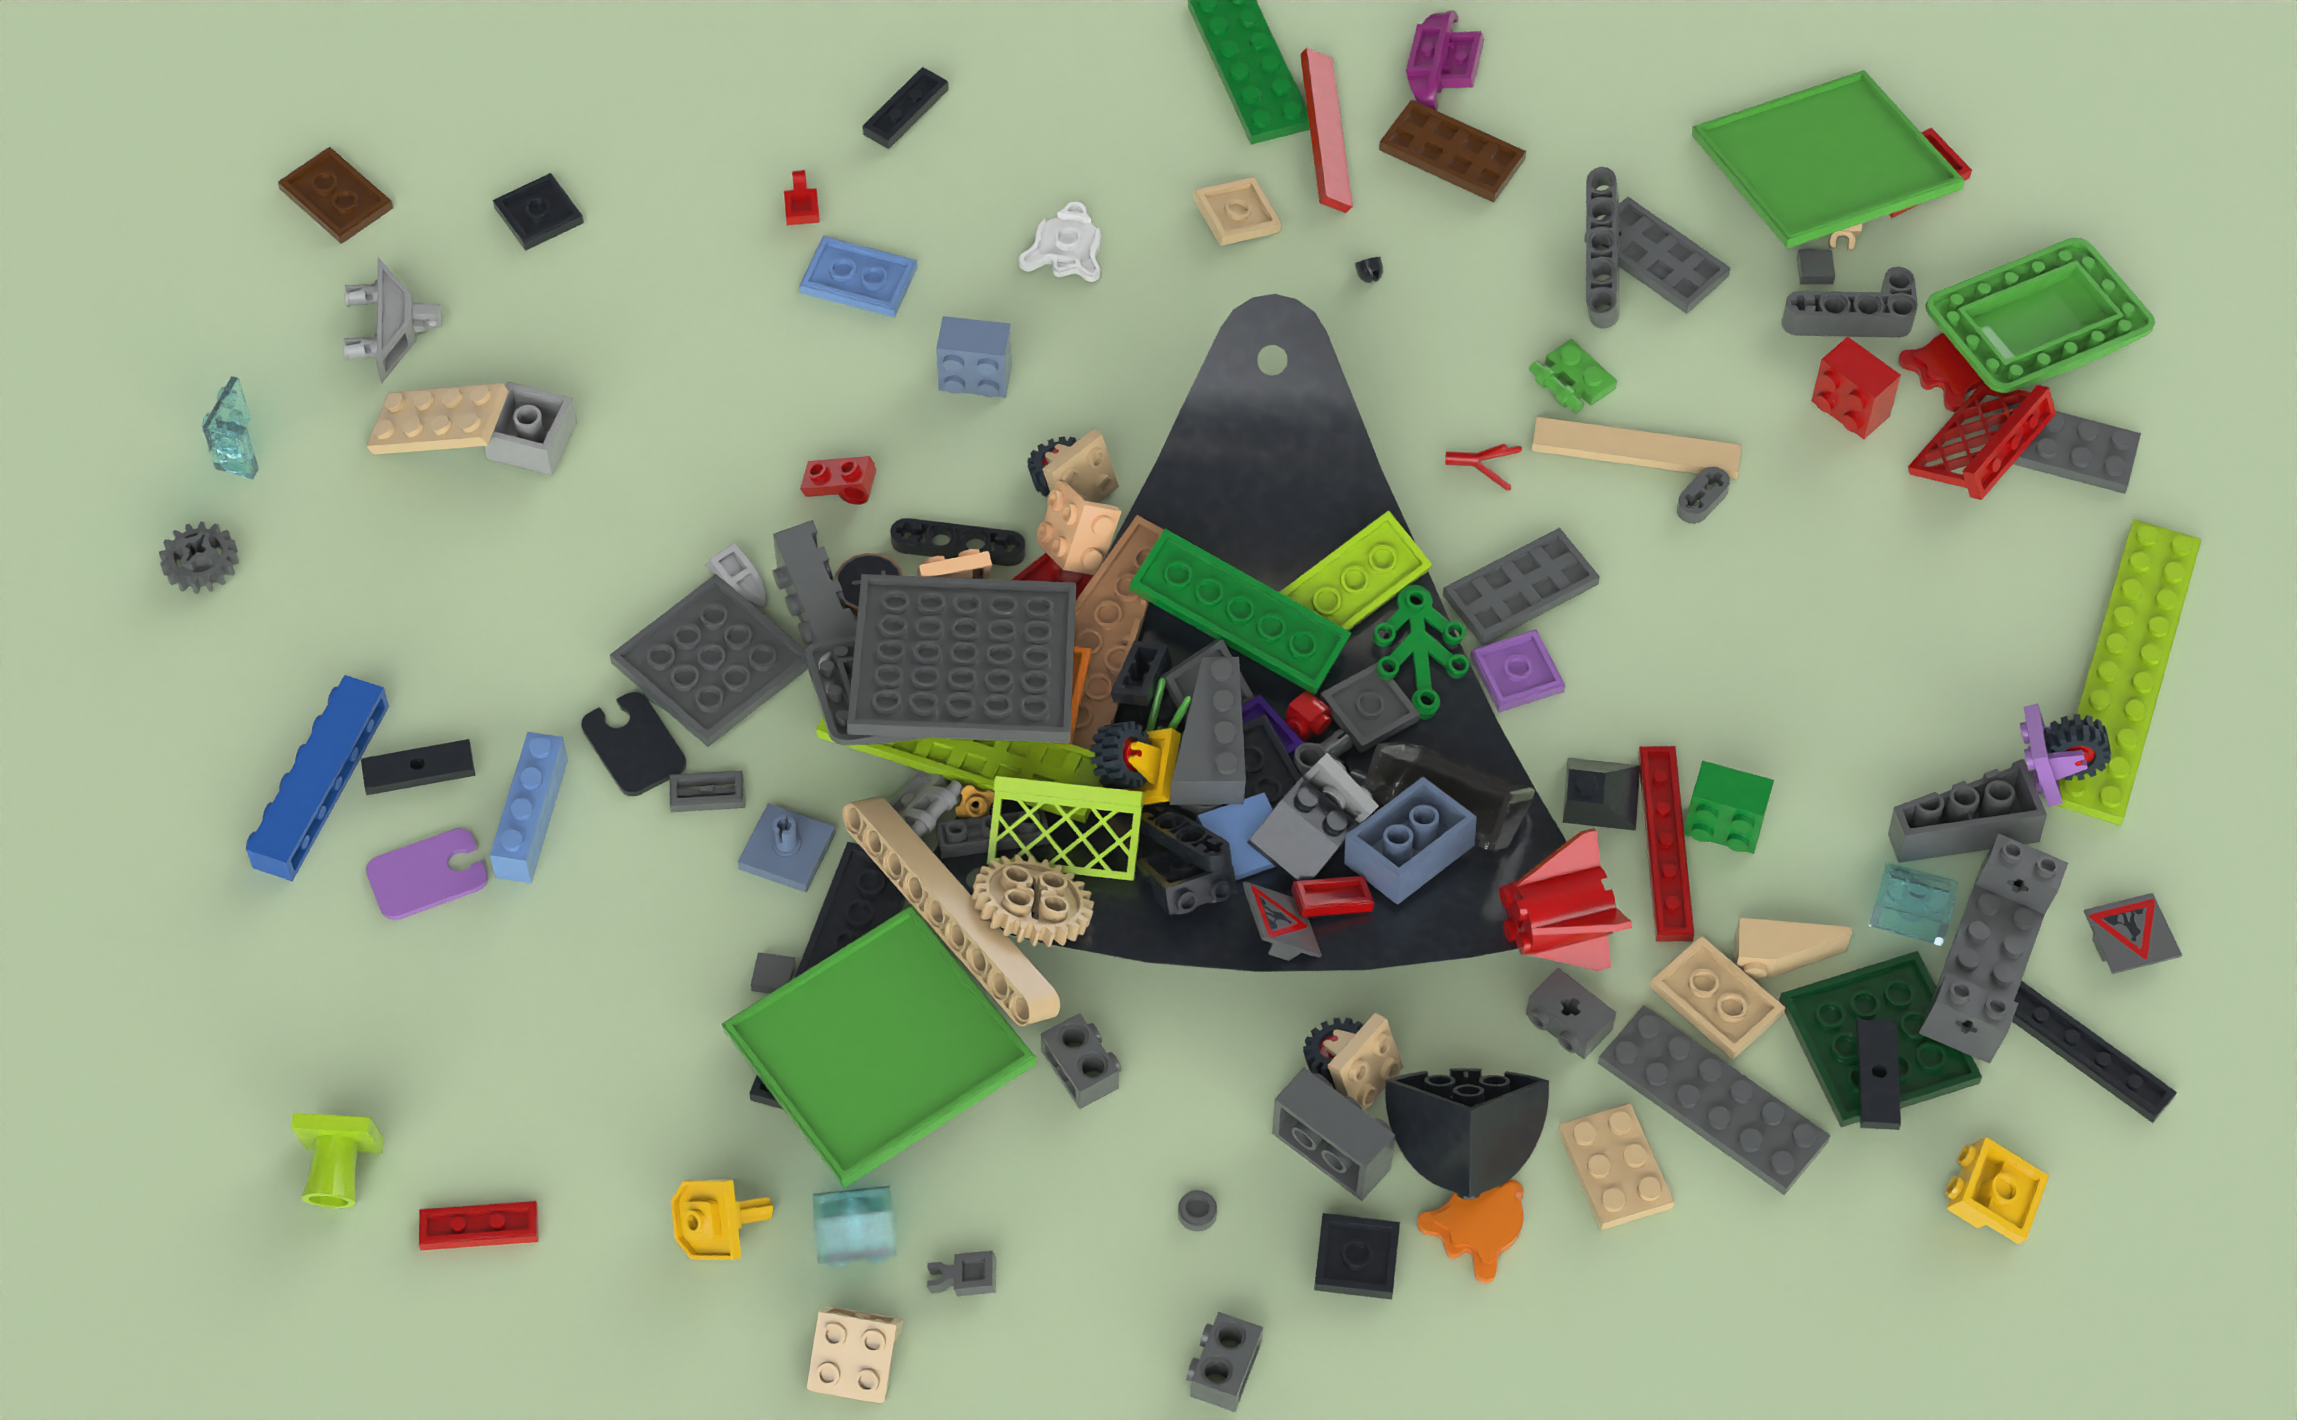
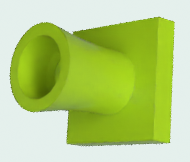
[291,1113,384,1208]

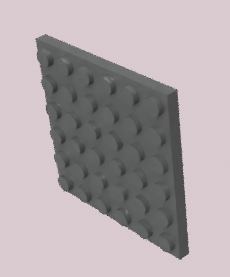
[847,574,1076,743]

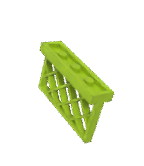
[987,776,1145,881]

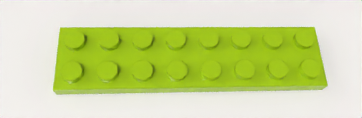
[816,717,1103,823]

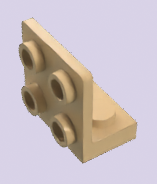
[807,1306,903,1403]

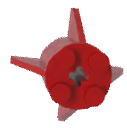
[1499,828,1632,971]

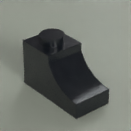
[1111,641,1173,706]

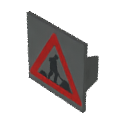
[1243,882,1322,961]
[2083,893,2182,974]

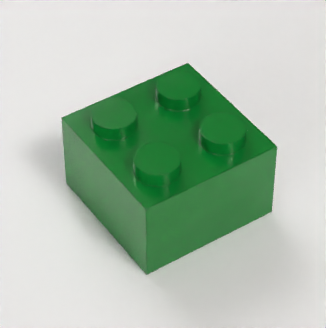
[1684,760,1774,854]

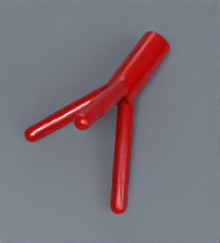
[1445,444,1522,491]

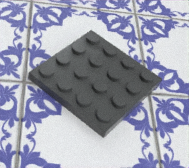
[610,574,808,747]

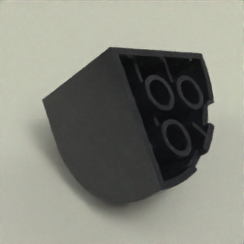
[1385,1068,1549,1199]

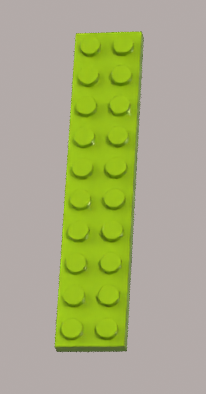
[2054,519,2202,826]

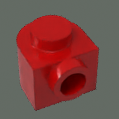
[1284,691,1332,743]

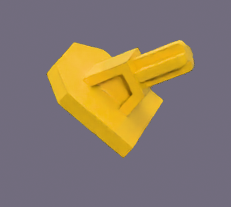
[671,1180,774,1260]

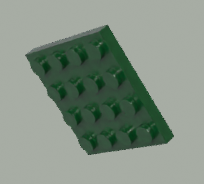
[1779,951,1982,1127]

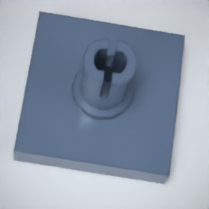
[738,804,836,892]

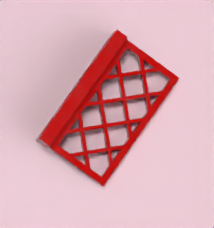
[1908,382,2056,500]

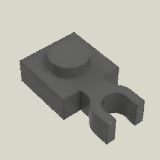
[927,1250,996,1297]

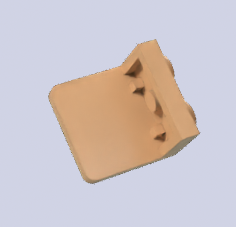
[1037,481,1122,575]

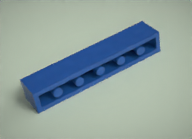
[246,675,389,881]

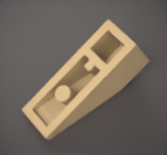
[1734,918,1852,979]

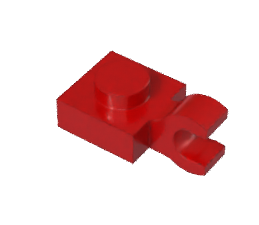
[784,170,820,225]

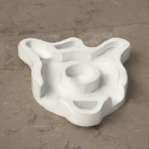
[1018,202,1101,282]

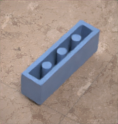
[490,732,568,883]

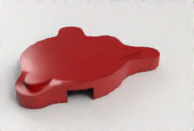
[1898,333,1984,412]

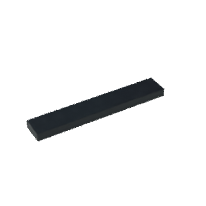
[2012,981,2177,1123]

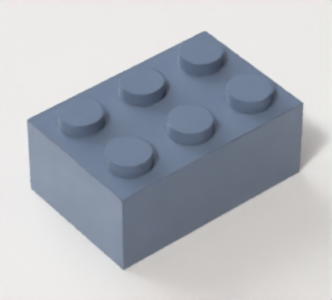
[1344,777,1477,905]

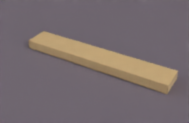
[1532,417,1741,479]

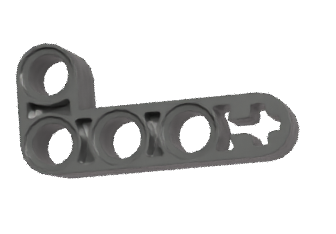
[1781,267,1918,338]

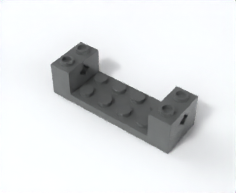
[1919,833,2068,1064]

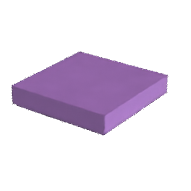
[1470,630,1565,713]

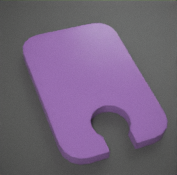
[366,828,488,920]

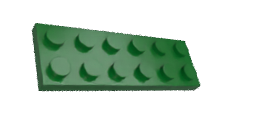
[1188,0,1310,145]
[1128,529,1351,695]

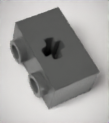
[1526,968,1616,1059]

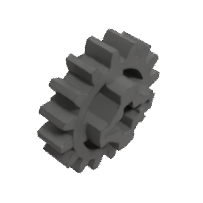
[159,522,239,594]

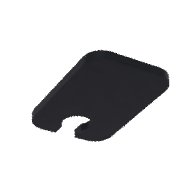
[581,692,686,796]

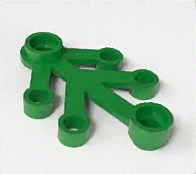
[1372,585,1469,720]

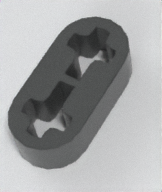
[1677,467,1730,524]

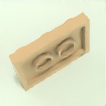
[1650,936,1785,1060]
[1558,1103,1674,1230]

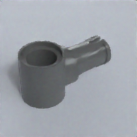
[1293,729,1353,777]

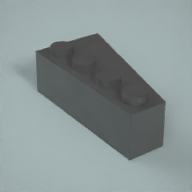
[772,520,857,644]
[1170,657,1246,805]
[1888,759,2047,863]

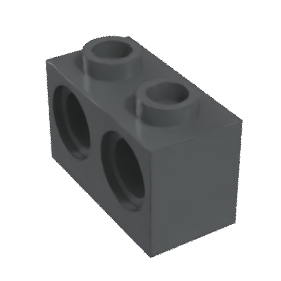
[1041,1013,1122,1109]
[1186,1312,1263,1412]

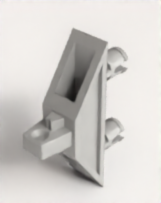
[343,257,442,384]

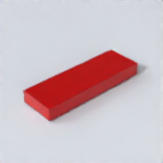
[419,1201,538,1250]

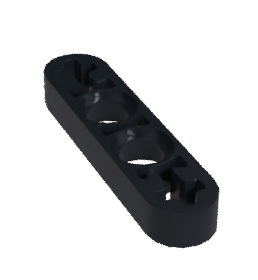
[890,518,1025,566]
[1132,802,1232,872]

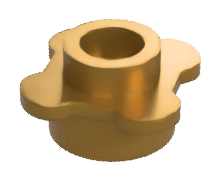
[955,784,995,819]

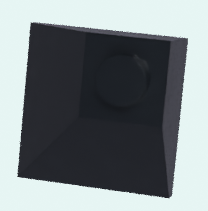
[1562,758,1640,831]

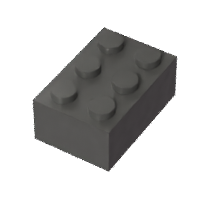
[1272,1068,1395,1201]

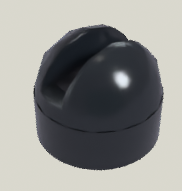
[1355,257,1383,283]

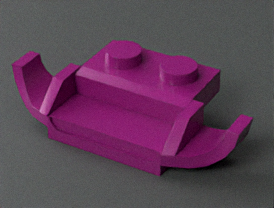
[1406,10,1484,111]

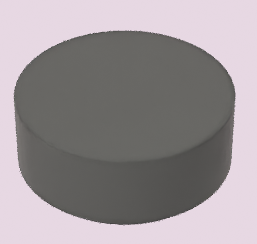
[1178,1190,1217,1232]

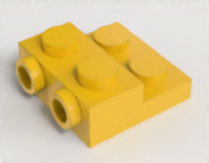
[1945,1137,2049,1244]

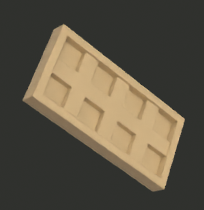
[366,383,509,455]

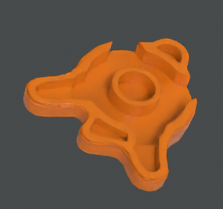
[1417,1179,1524,1283]

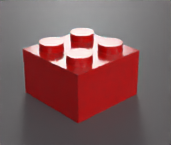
[1811,336,1901,439]

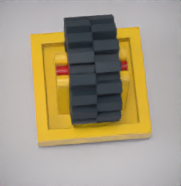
[1090,721,1181,805]

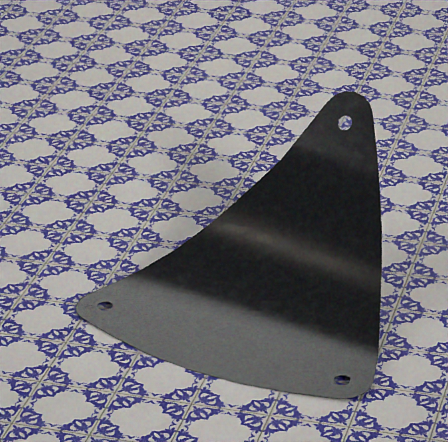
[933,294,1567,972]

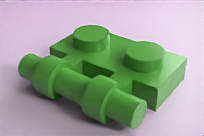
[1529,339,1617,413]

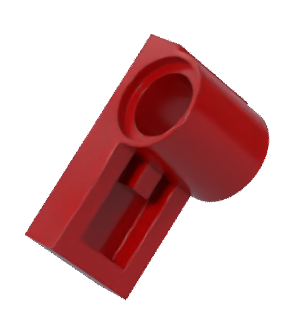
[800,456,876,505]

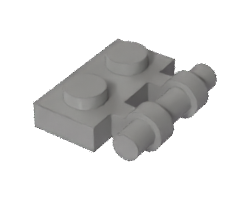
[889,771,963,837]

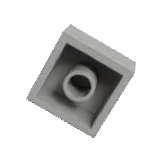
[485,381,577,476]

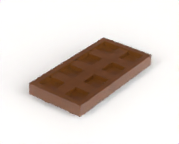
[1379,99,1526,203]

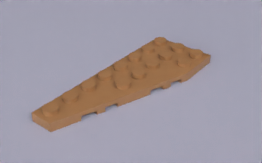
[1069,515,1164,750]

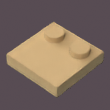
[1193,177,1282,246]

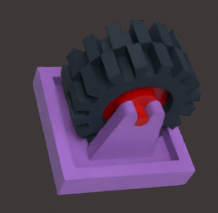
[2020,704,2111,807]

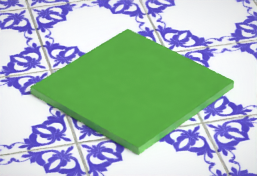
[1692,70,1964,248]
[721,905,1037,1188]

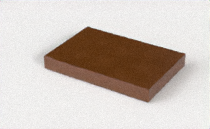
[278,147,393,244]

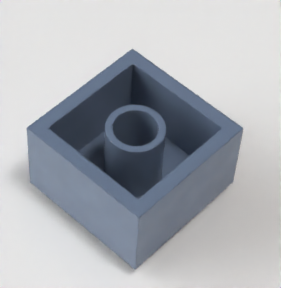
[936,316,1012,398]

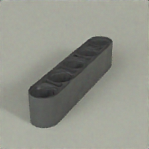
[1586,167,1619,329]

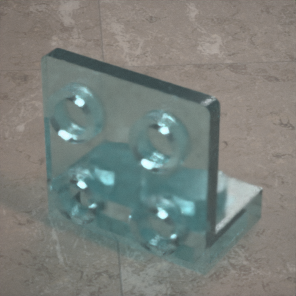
[202,376,259,479]

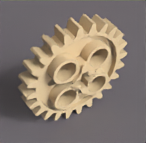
[971,855,1094,947]

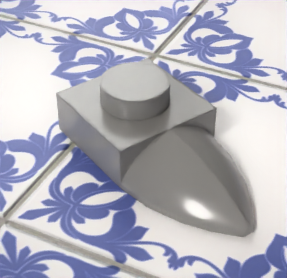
[705,543,766,607]

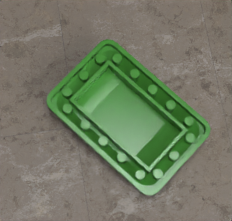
[1925,237,2155,393]

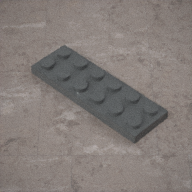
[1598,1005,1830,1195]

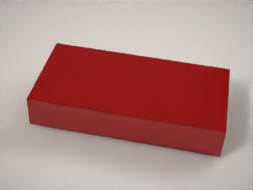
[1291,876,1374,917]

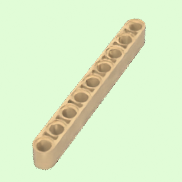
[842,796,1060,1026]

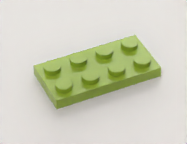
[1279,510,1433,631]

